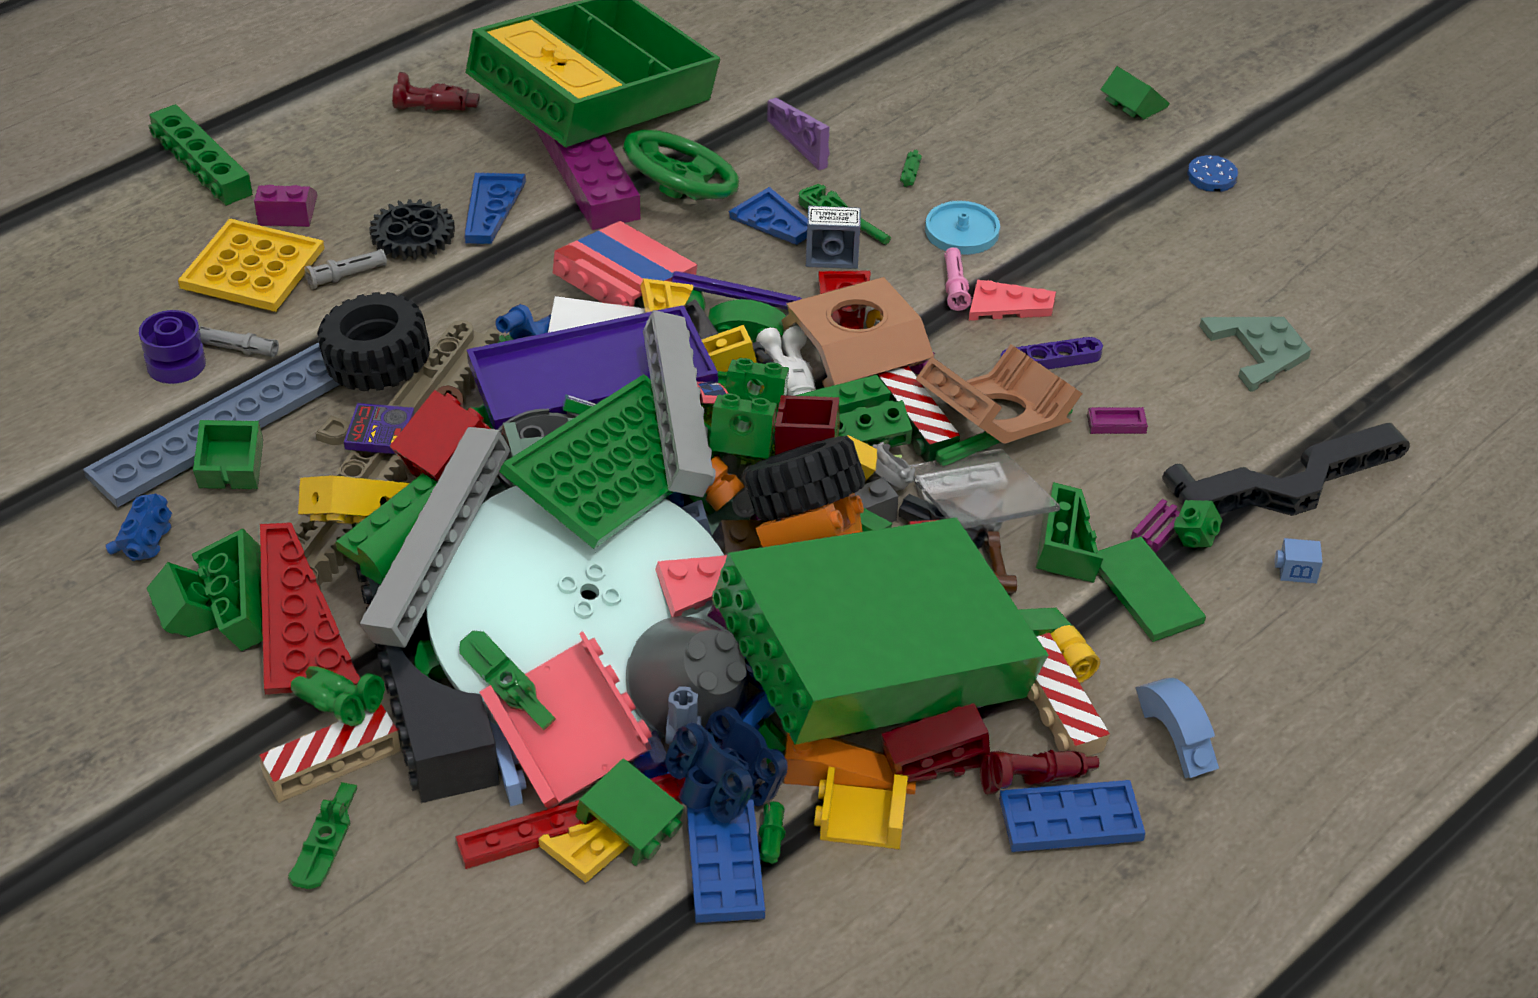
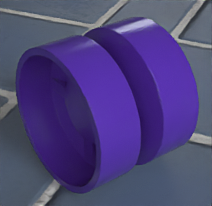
[139,310,206,384]

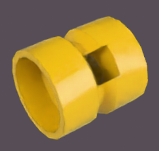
[1051,625,1100,683]

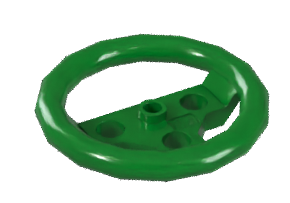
[623,130,740,200]

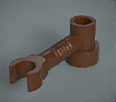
[984,531,1017,593]

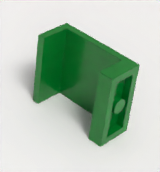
[575,758,684,866]

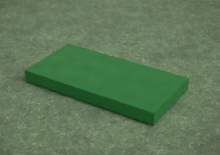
[1098,536,1206,642]

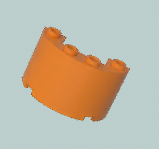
[756,493,864,547]

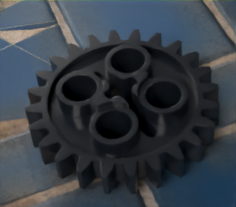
[369,199,455,260]

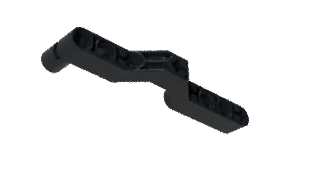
[1162,422,1410,516]

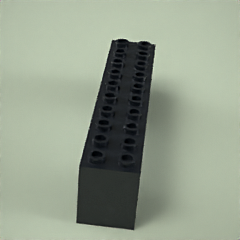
[355,564,500,803]

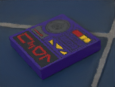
[344,403,415,454]

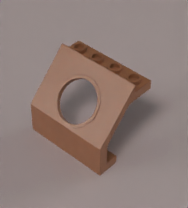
[781,277,934,388]
[916,344,1083,444]

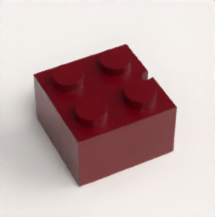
[775,395,840,455]

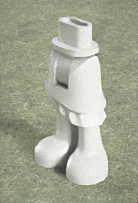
[756,325,816,396]

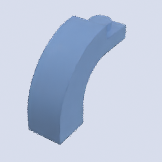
[1135,678,1219,778]

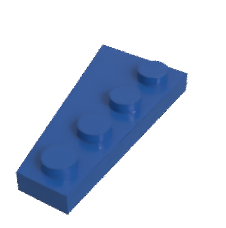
[465,173,526,244]

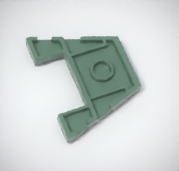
[1199,317,1311,392]

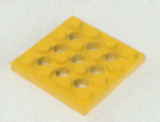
[178,218,325,312]

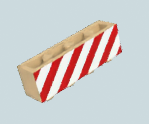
[1027,633,1110,757]
[259,704,401,803]

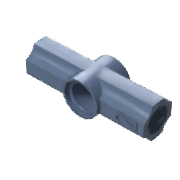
[666,687,701,757]

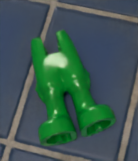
[291,666,385,726]

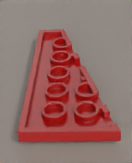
[260,522,360,695]

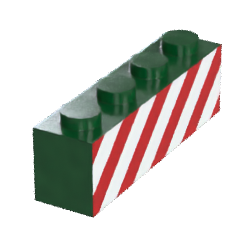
[878,366,960,465]

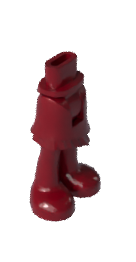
[392,72,480,112]
[980,749,1099,794]

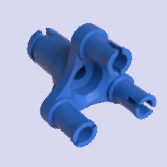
[496,304,551,340]

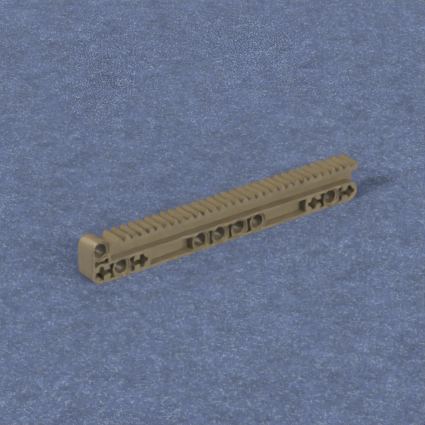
[293,320,500,592]

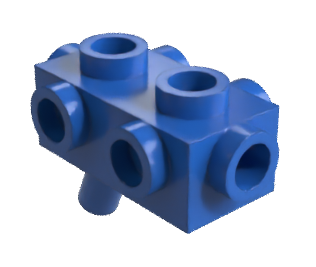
[106,493,172,561]

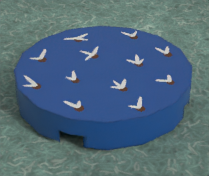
[1188,155,1238,192]

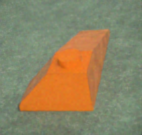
[784,733,916,795]

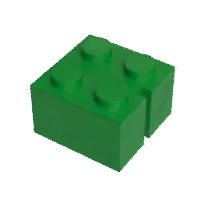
[193,420,264,489]

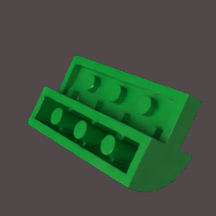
[336,473,437,585]

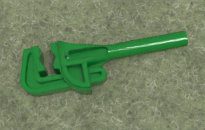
[798,184,891,245]

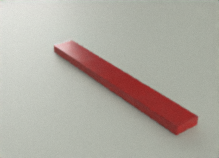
[455,773,686,869]

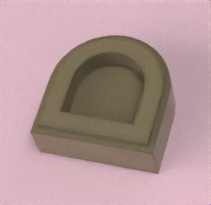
[316,416,349,445]

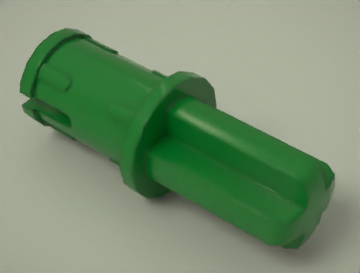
[759,801,785,864]

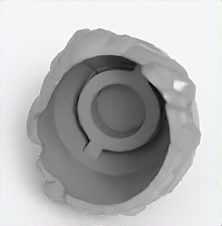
[867,442,915,492]

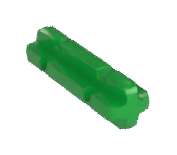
[900,150,922,187]

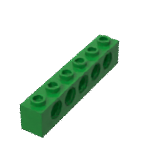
[149,104,253,206]

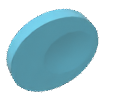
[925,201,1000,255]

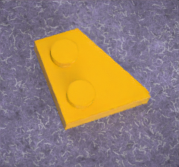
[640,278,693,313]
[539,819,630,883]

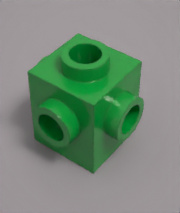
[1174,500,1222,548]

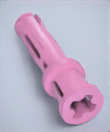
[944,248,971,311]

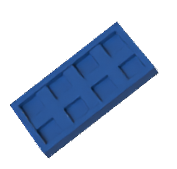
[999,780,1145,852]
[687,800,765,923]

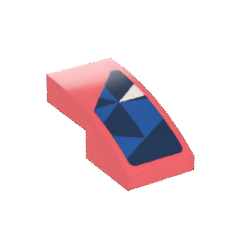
[697,381,728,404]

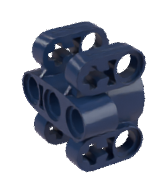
[665,706,788,823]

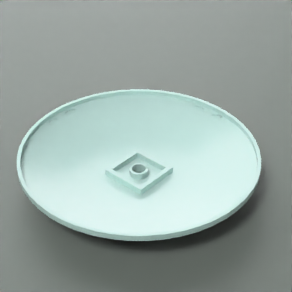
[427,486,736,743]

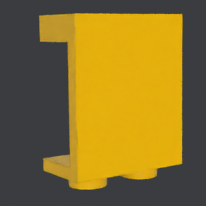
[814,767,908,849]

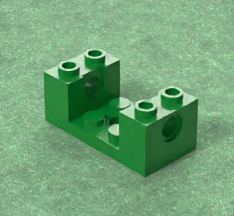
[709,358,789,459]

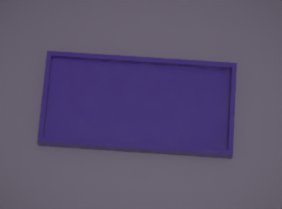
[467,305,718,430]

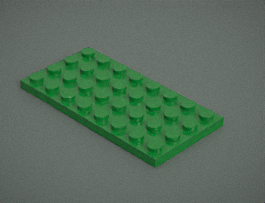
[499,374,728,549]

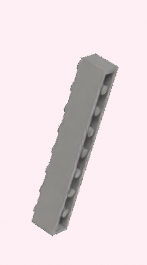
[643,310,715,497]
[360,427,510,648]

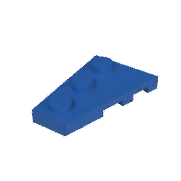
[729,187,808,245]

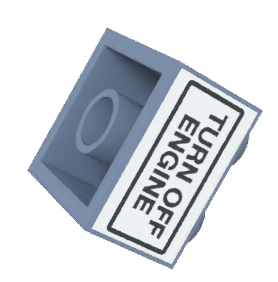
[806,206,861,269]

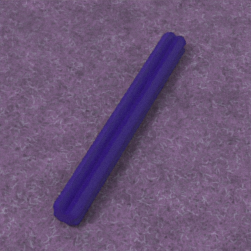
[671,271,802,310]

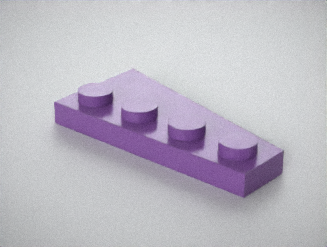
[767,98,829,171]

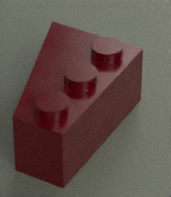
[881,703,990,782]

